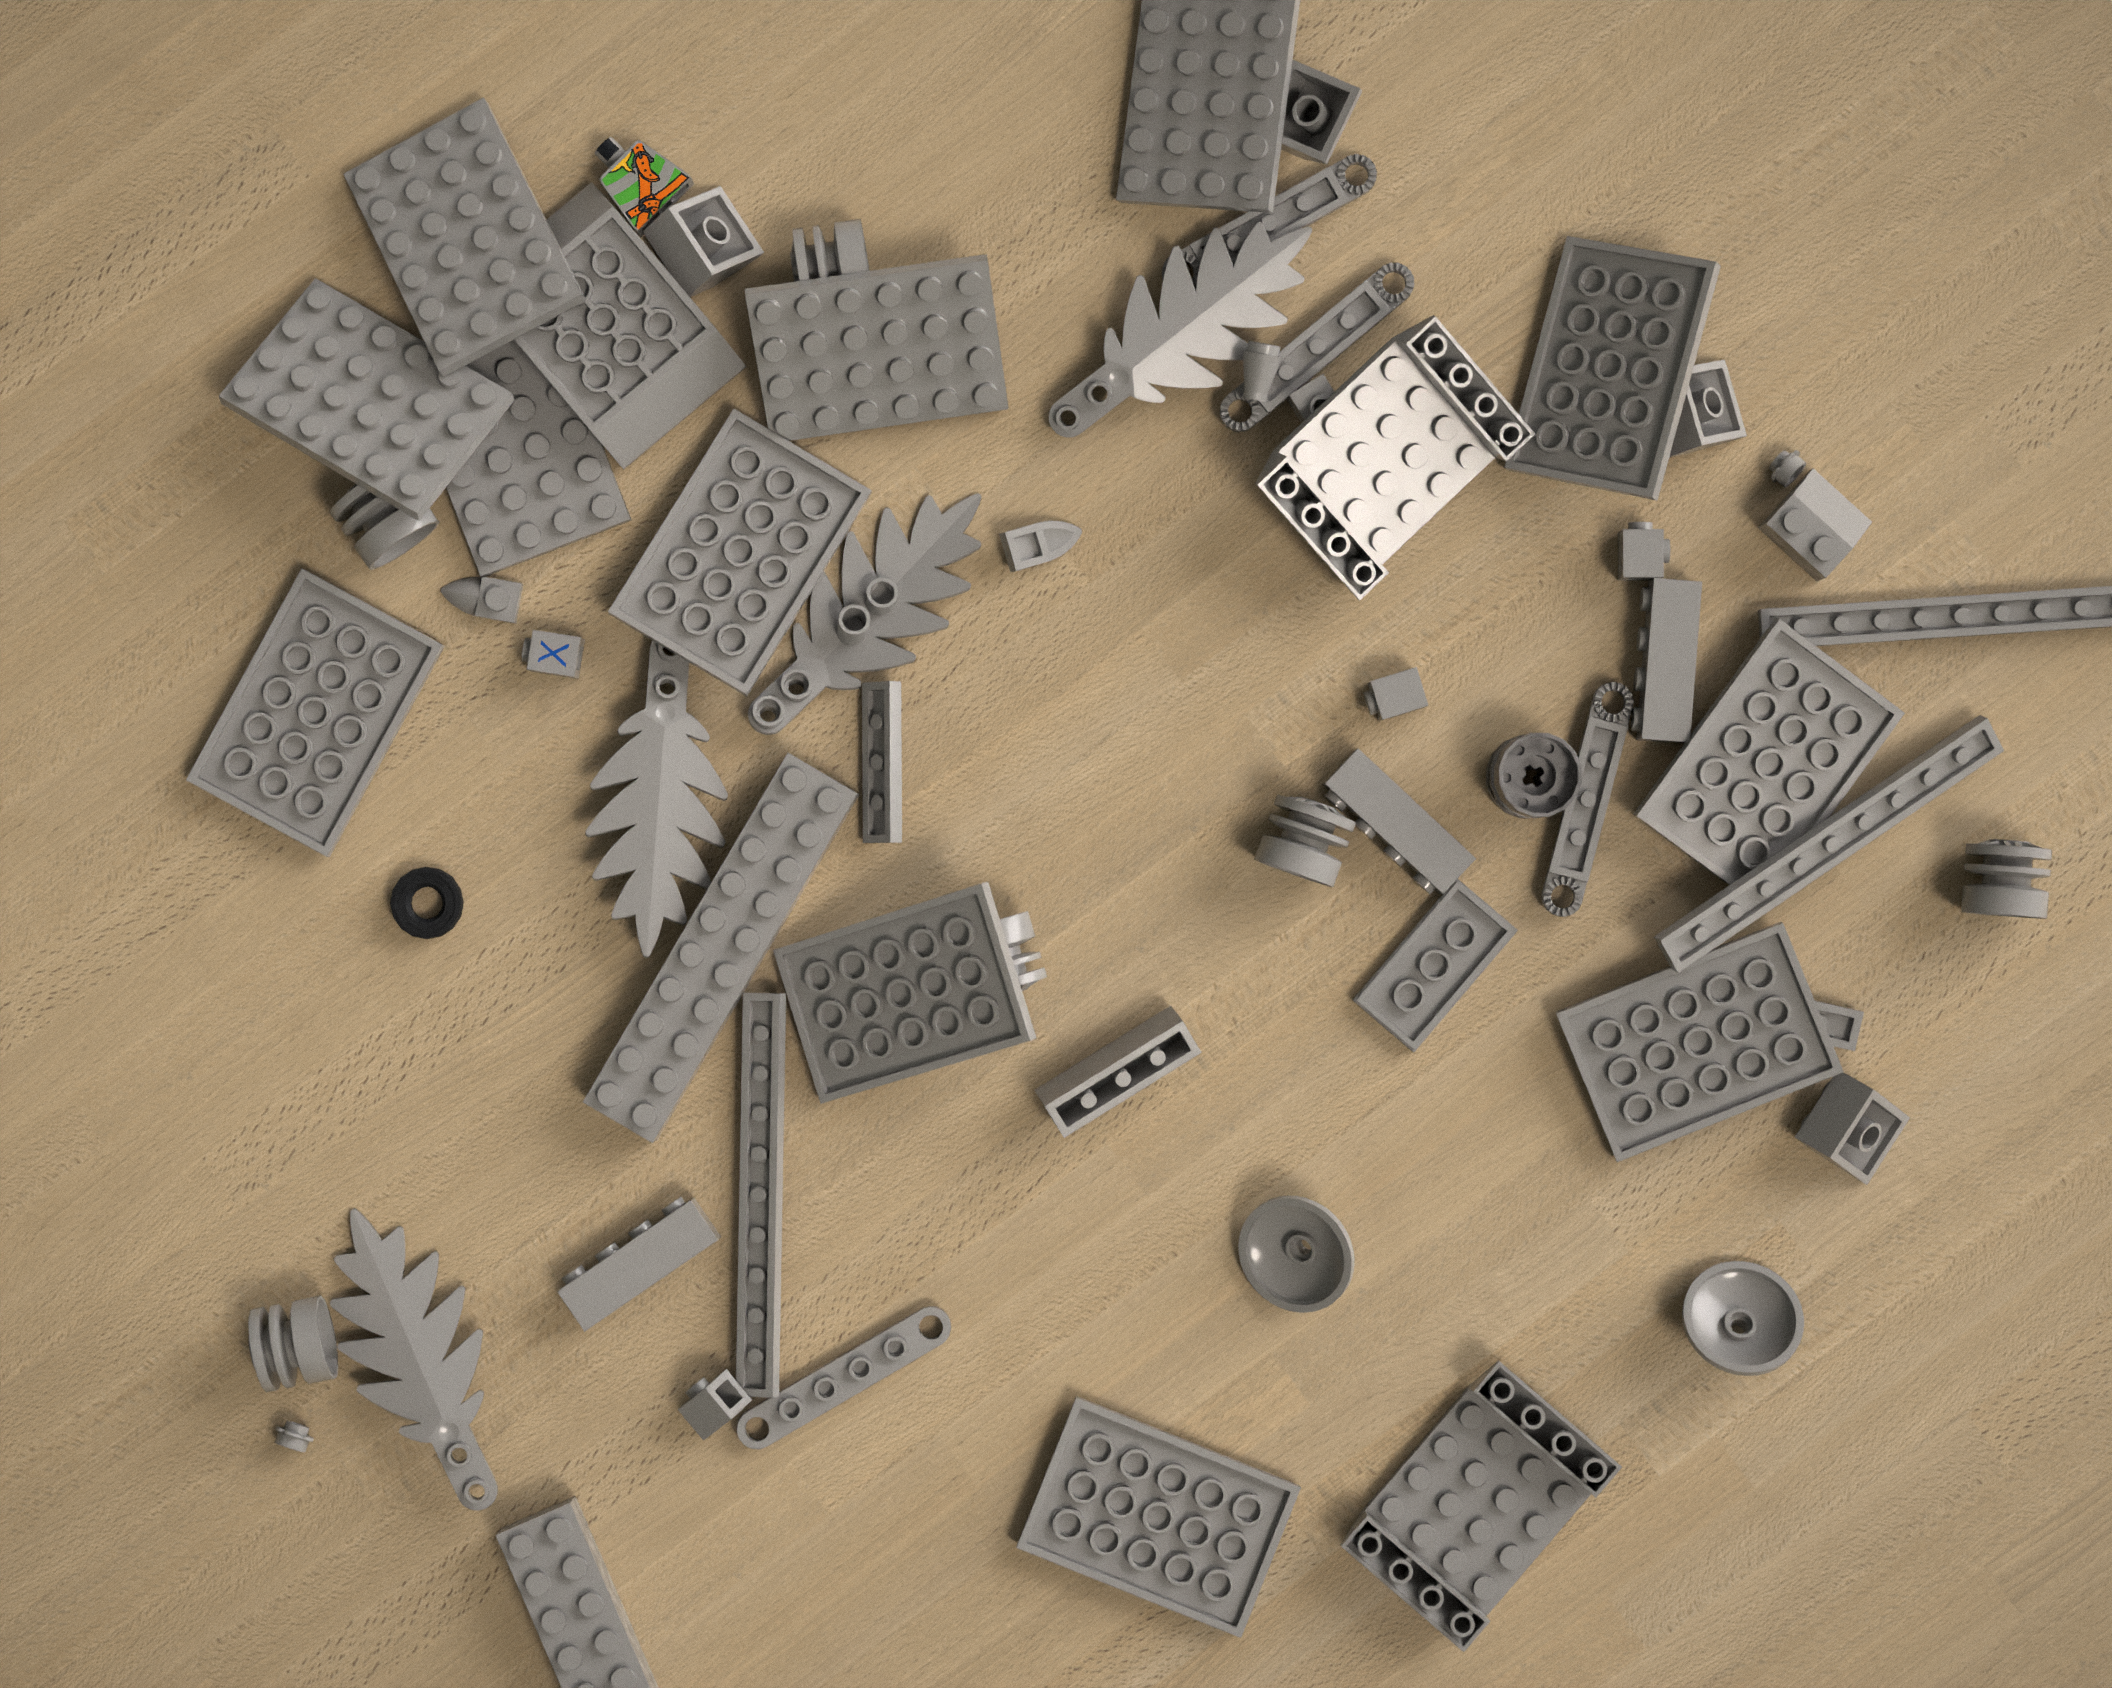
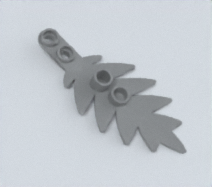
[1049,221,1312,438]
[748,493,982,735]
[585,641,728,958]
[330,1208,498,1510]

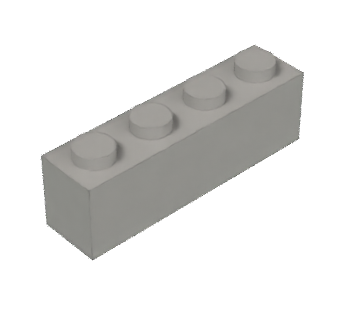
[1630,578,1702,744]
[1323,749,1476,894]
[1034,1006,1202,1138]
[557,1197,721,1332]

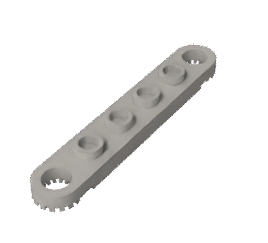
[1162,154,1377,289]
[1220,262,1414,432]
[1541,682,1634,917]
[737,1306,951,1449]

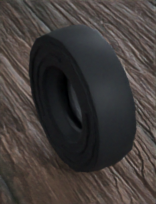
[390,867,464,939]

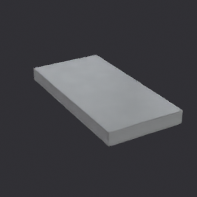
[1352,879,1518,1052]

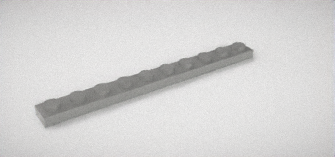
[1758,586,2112,646]
[1654,715,2004,973]
[736,992,786,1398]

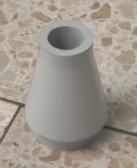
[1243,341,1282,402]

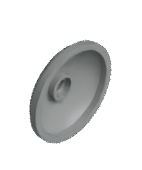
[1238,1196,1355,1313]
[1682,1261,1804,1376]

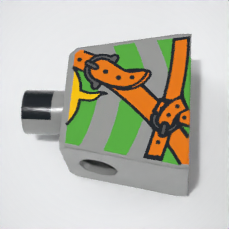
[595,137,694,237]

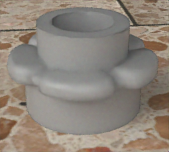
[1769,450,1806,487]
[275,1420,314,1452]

